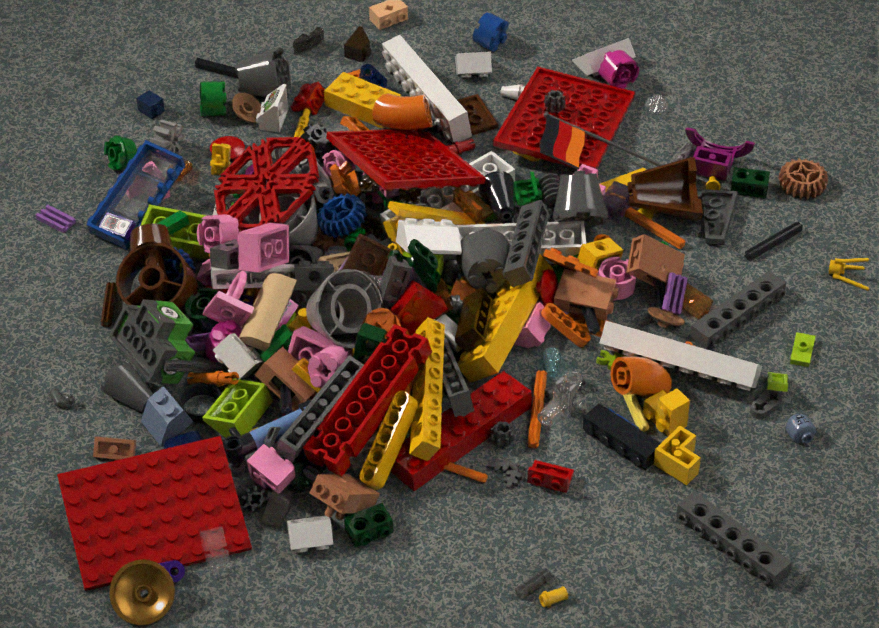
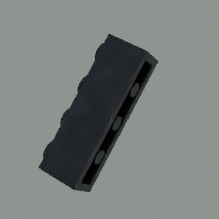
[583,403,661,470]

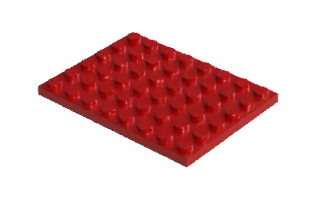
[493,66,635,169]
[326,129,486,191]
[57,436,252,591]

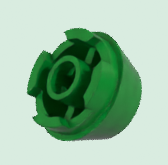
[104,135,137,171]

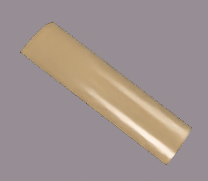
[239,273,297,352]

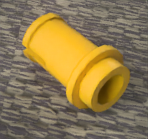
[539,586,568,608]

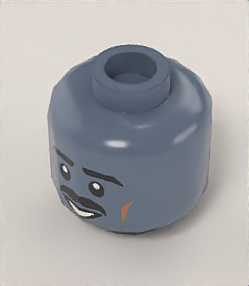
[786,414,816,444]

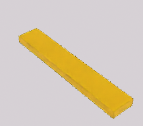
[388,201,485,225]

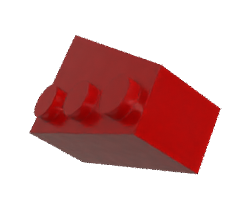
[390,281,448,336]

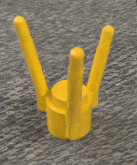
[829,258,870,291]

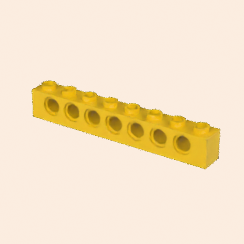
[410,317,445,461]

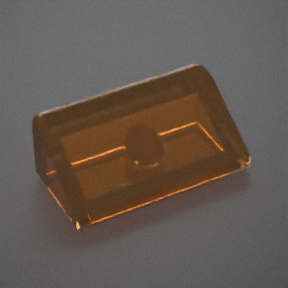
[671,283,713,319]

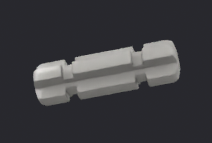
[672,140,696,162]

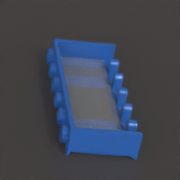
[86,140,185,250]

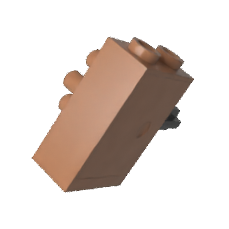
[303,465,380,520]

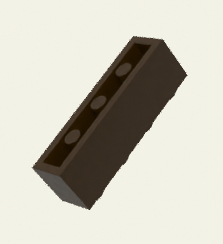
[455,287,494,353]

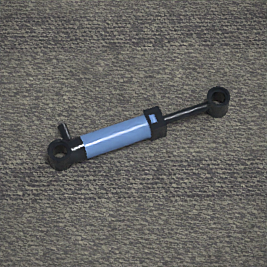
[223,399,311,464]

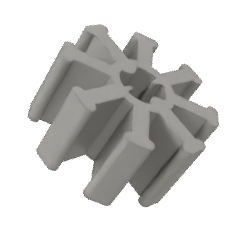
[150,120,185,153]

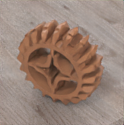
[779,158,828,199]

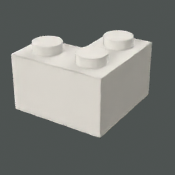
[213,333,264,380]

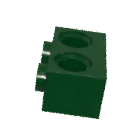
[731,167,770,198]
[353,323,387,365]
[344,503,393,547]

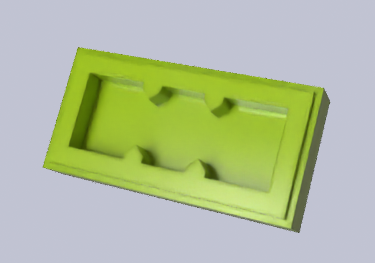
[790,332,816,367]
[767,372,788,392]

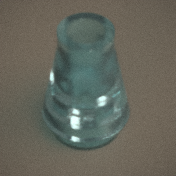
[542,347,562,377]

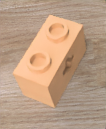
[369,0,408,30]

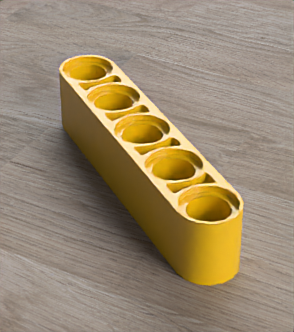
[359,391,419,490]

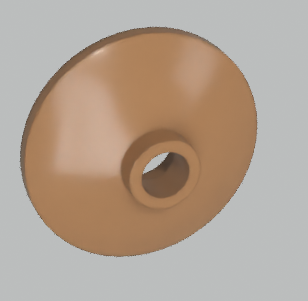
[232,93,261,123]
[648,307,685,328]

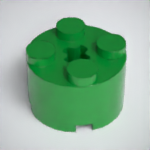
[200,81,226,116]

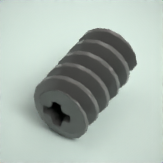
[539,173,560,212]

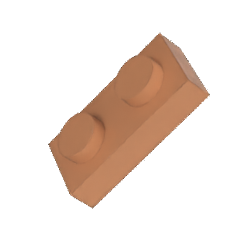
[93,436,136,460]

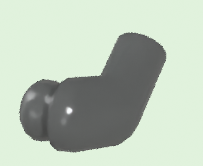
[50,388,75,408]

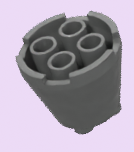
[235,47,291,98]
[553,171,609,227]
[456,229,511,294]

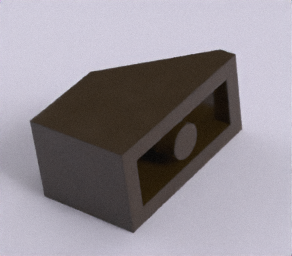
[344,26,371,63]

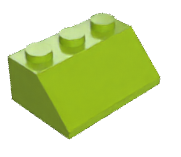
[202,379,273,438]

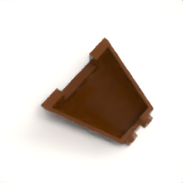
[627,157,703,222]

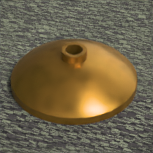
[109,560,175,625]

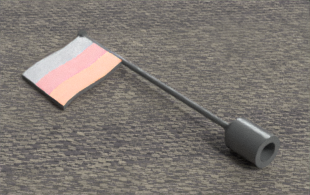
[540,112,663,170]

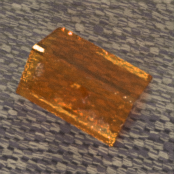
[453,187,493,224]

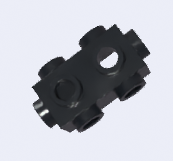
[300,123,339,164]

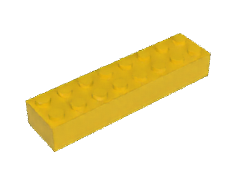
[458,254,554,382]

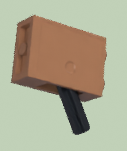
[626,234,685,309]
[554,269,619,334]
[255,347,317,416]

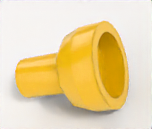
[706,176,720,190]

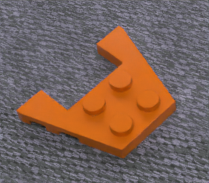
[543,247,599,278]

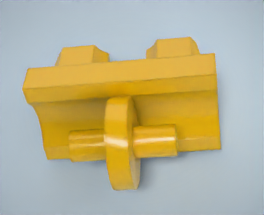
[210,143,231,175]

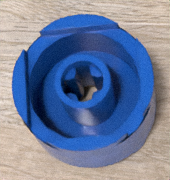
[472,12,509,52]

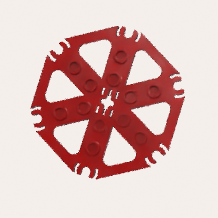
[214,137,320,232]

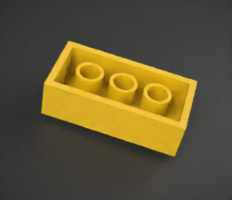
[324,72,401,129]

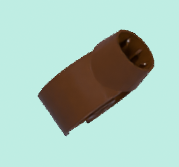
[116,224,198,314]

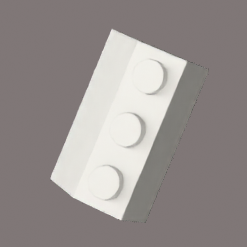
[572,38,636,77]
[396,218,462,255]

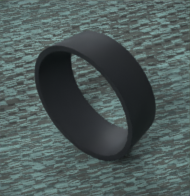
[178,383,221,423]

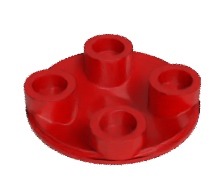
[210,136,245,161]
[536,269,559,307]

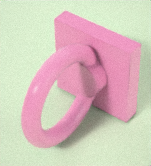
[203,271,254,326]

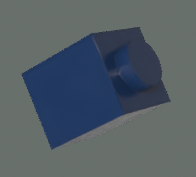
[136,90,165,119]

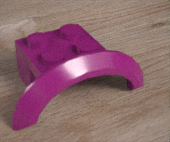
[685,127,755,181]

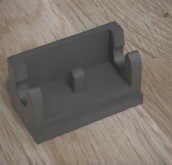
[379,256,412,302]

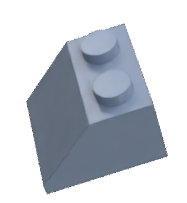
[141,386,193,447]

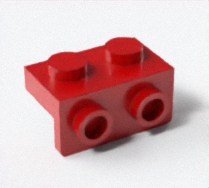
[291,81,325,115]
[527,460,574,493]

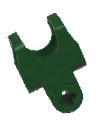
[388,239,441,293]

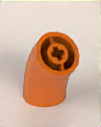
[372,93,433,130]
[610,357,672,399]

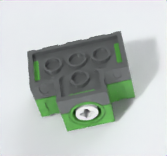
[109,299,195,384]

